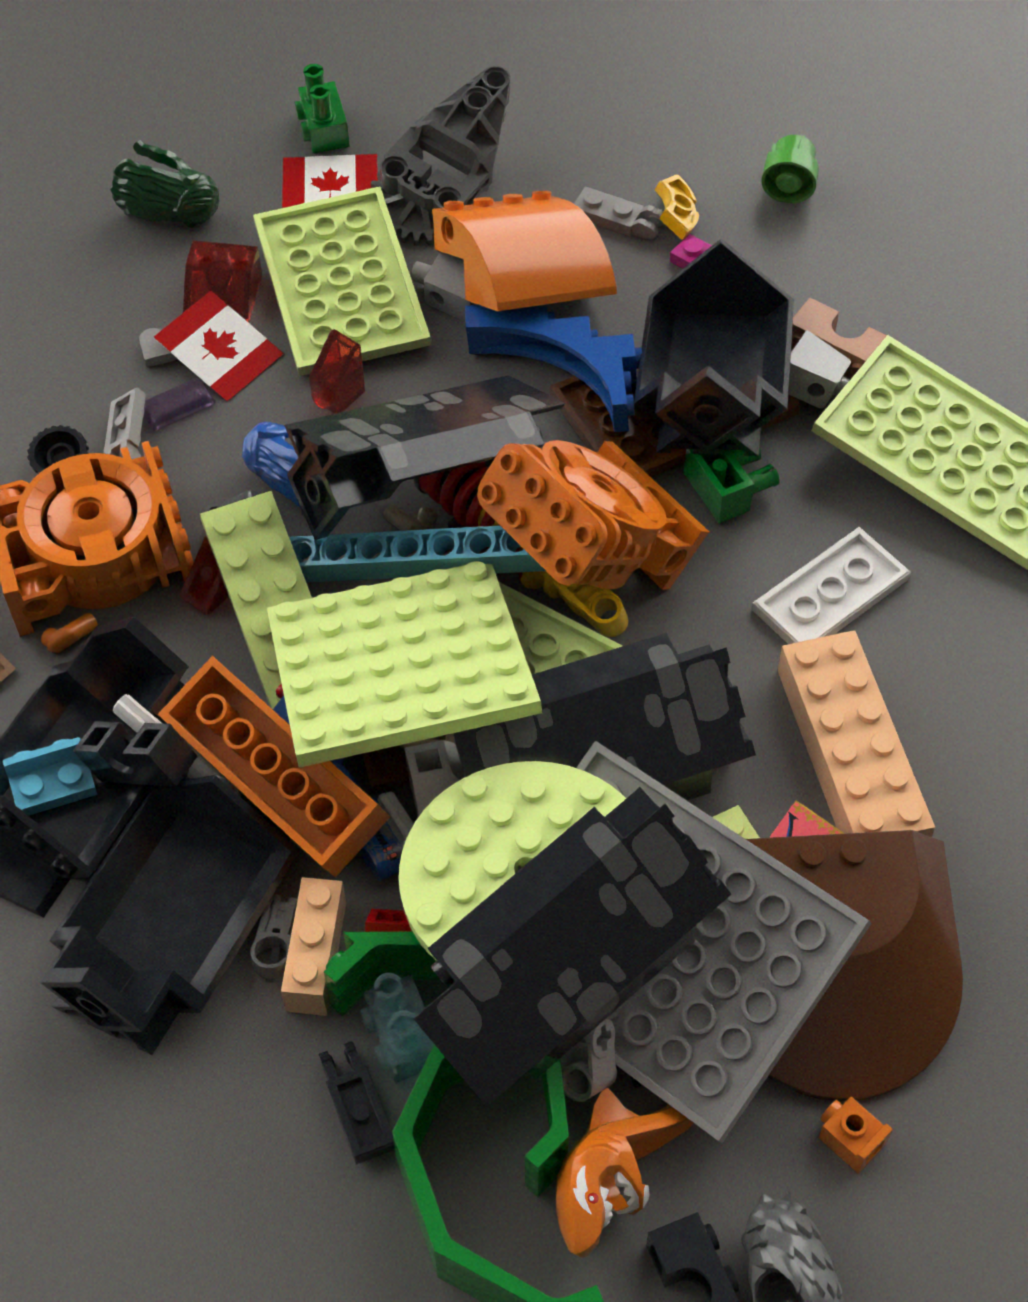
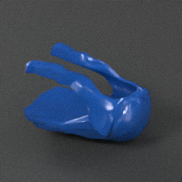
[242,422,301,508]

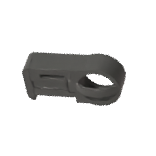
[250,895,298,979]

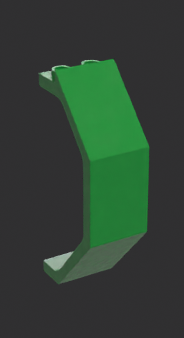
[324,931,569,1197]
[392,1044,604,1302]

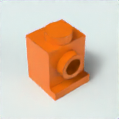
[819,1097,893,1174]

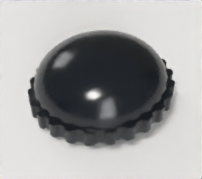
[27,425,89,474]

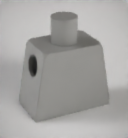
[411,252,478,322]
[788,330,851,408]

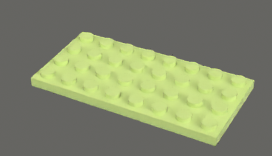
[811,335,1028,570]

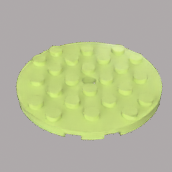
[399,761,626,960]

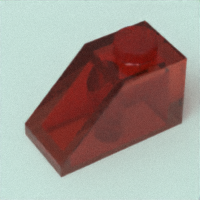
[309,329,365,414]
[179,535,229,615]

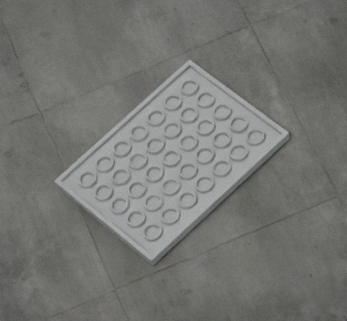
[516,741,871,1143]

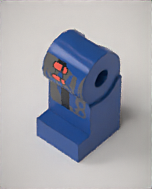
[359,797,403,882]

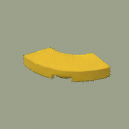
[655,174,699,240]

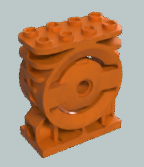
[477,440,710,589]
[0,441,196,637]

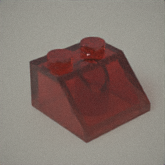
[183,240,262,323]

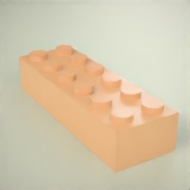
[777,630,935,837]

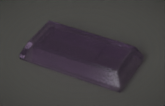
[144,377,216,431]

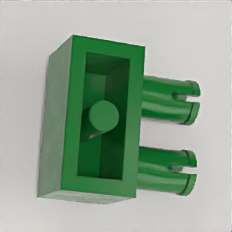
[294,64,350,153]
[684,449,780,524]

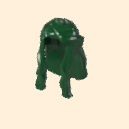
[110,140,220,228]

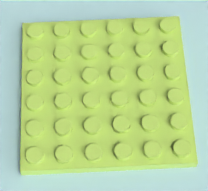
[267,561,542,768]

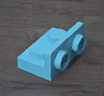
[3,737,98,816]

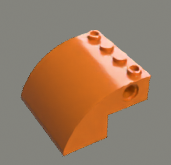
[432,191,617,311]

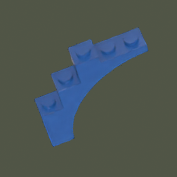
[465,304,642,432]

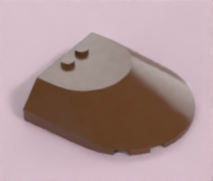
[746,830,963,1101]

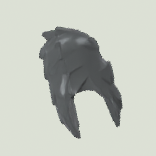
[741,1190,844,1302]

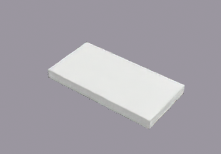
[752,527,911,644]

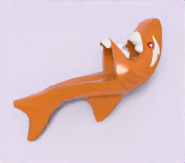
[556,1087,694,1258]

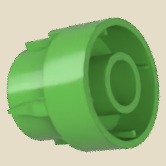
[761,135,819,204]

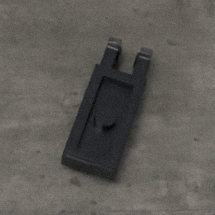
[319,1041,395,1165]

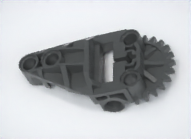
[371,66,510,246]

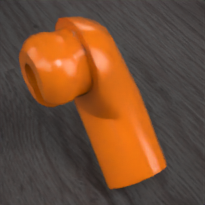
[41,613,98,653]

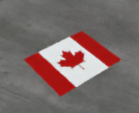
[282,154,378,208]
[153,291,284,401]

